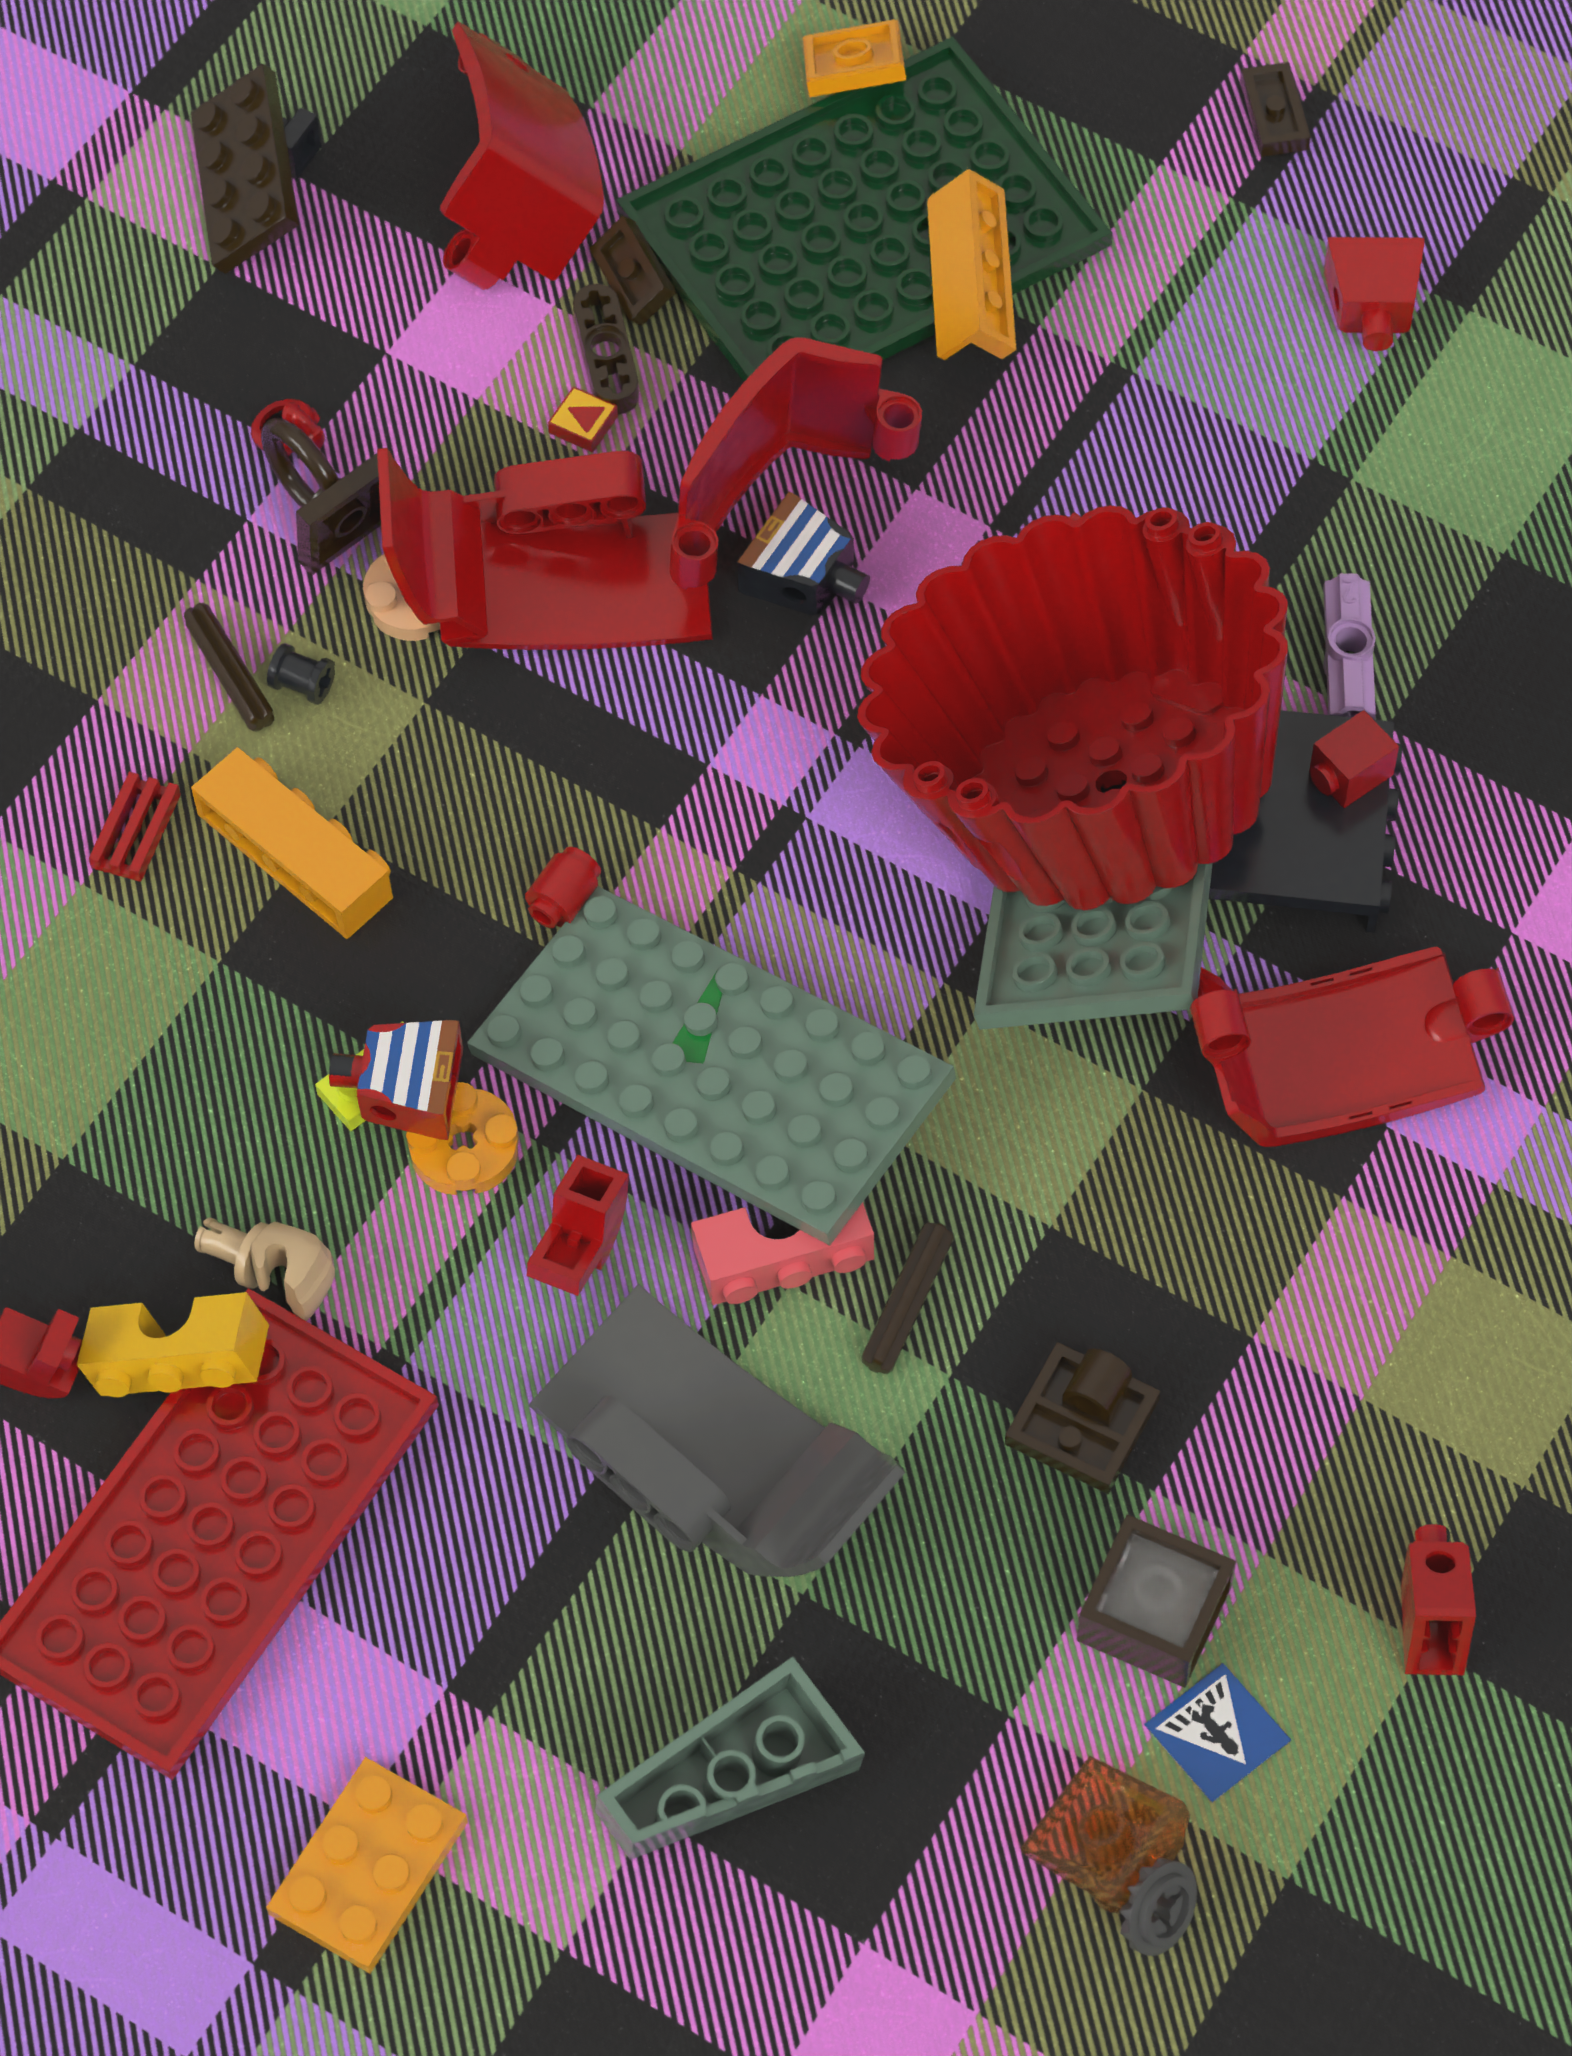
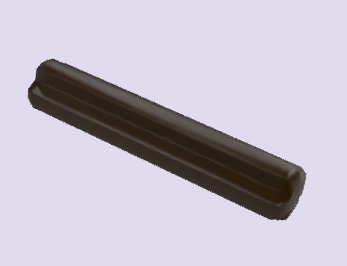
[184,603,274,732]
[861,1222,953,1374]

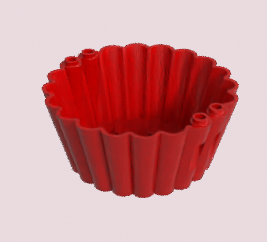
[857,505,1288,910]

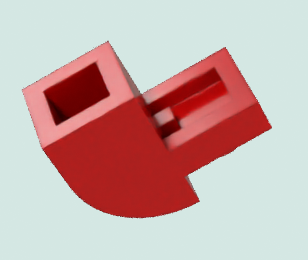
[527,1155,629,1296]
[0,1307,83,1398]

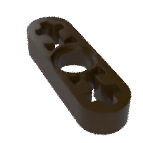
[573,284,639,415]

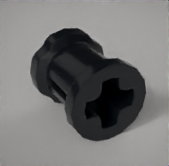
[267,643,335,705]

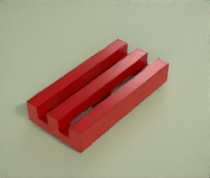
[89,771,181,882]

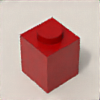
[1309,710,1399,808]

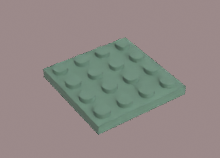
[974,863,1213,1030]

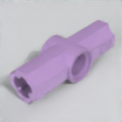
[1323,574,1376,720]

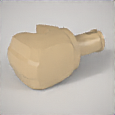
[194,1217,335,1321]

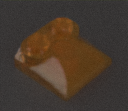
[1020,1756,1190,1913]

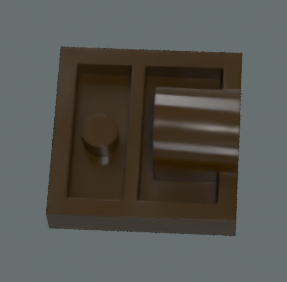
[1005,1342,1161,1494]

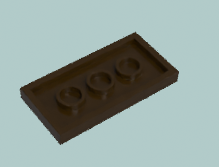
[191,63,299,274]

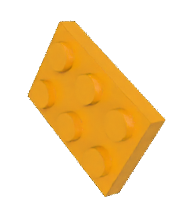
[266,1757,468,1974]

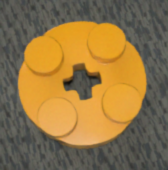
[406,1082,519,1195]

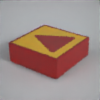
[548,386,618,453]

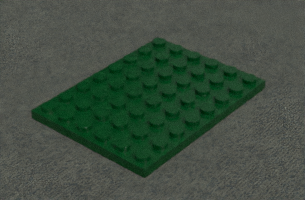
[616,36,1113,382]

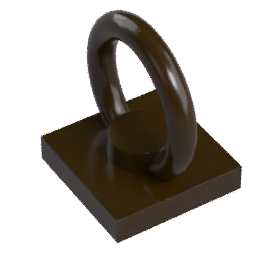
[261,418,381,576]

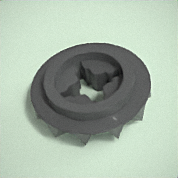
[1119,1857,1197,1956]

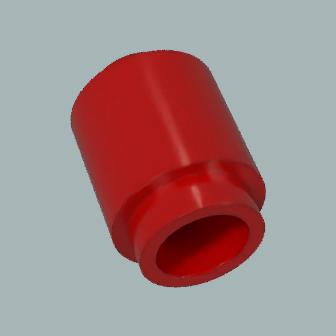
[525,847,601,928]

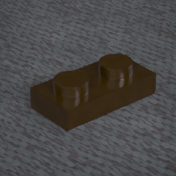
[1240,62,1311,157]
[589,215,676,325]

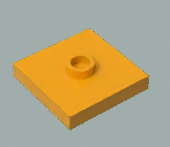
[803,19,906,97]

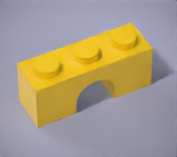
[77,1292,269,1397]

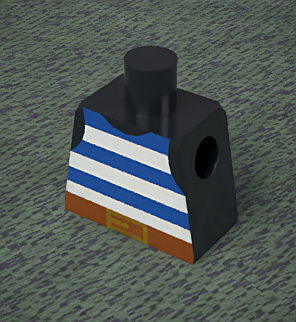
[737,492,870,615]

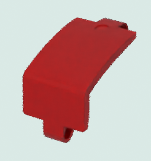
[440,21,604,290]
[669,337,922,590]
[1190,947,1515,1147]

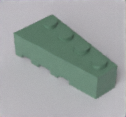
[595,1657,865,1860]

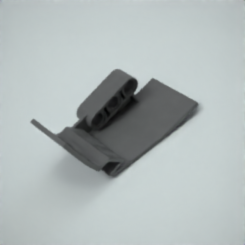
[528,1284,905,1577]

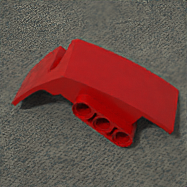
[377,448,713,650]

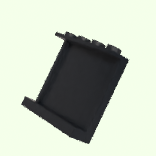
[1209,710,1402,933]

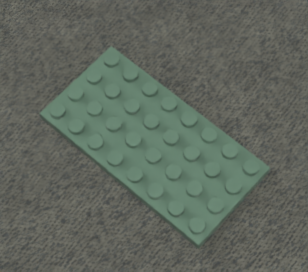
[467,886,956,1246]

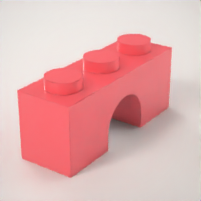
[691,1203,874,1306]

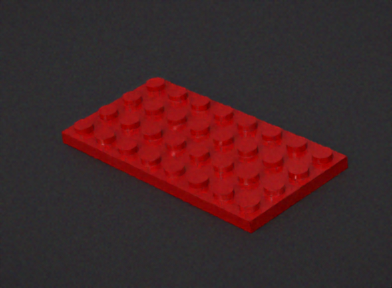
[0,1288,439,1780]

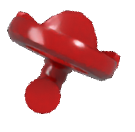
[251,399,325,456]

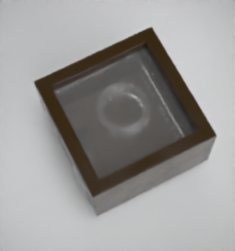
[1076,1514,1236,1688]

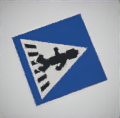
[1144,1663,1291,1802]

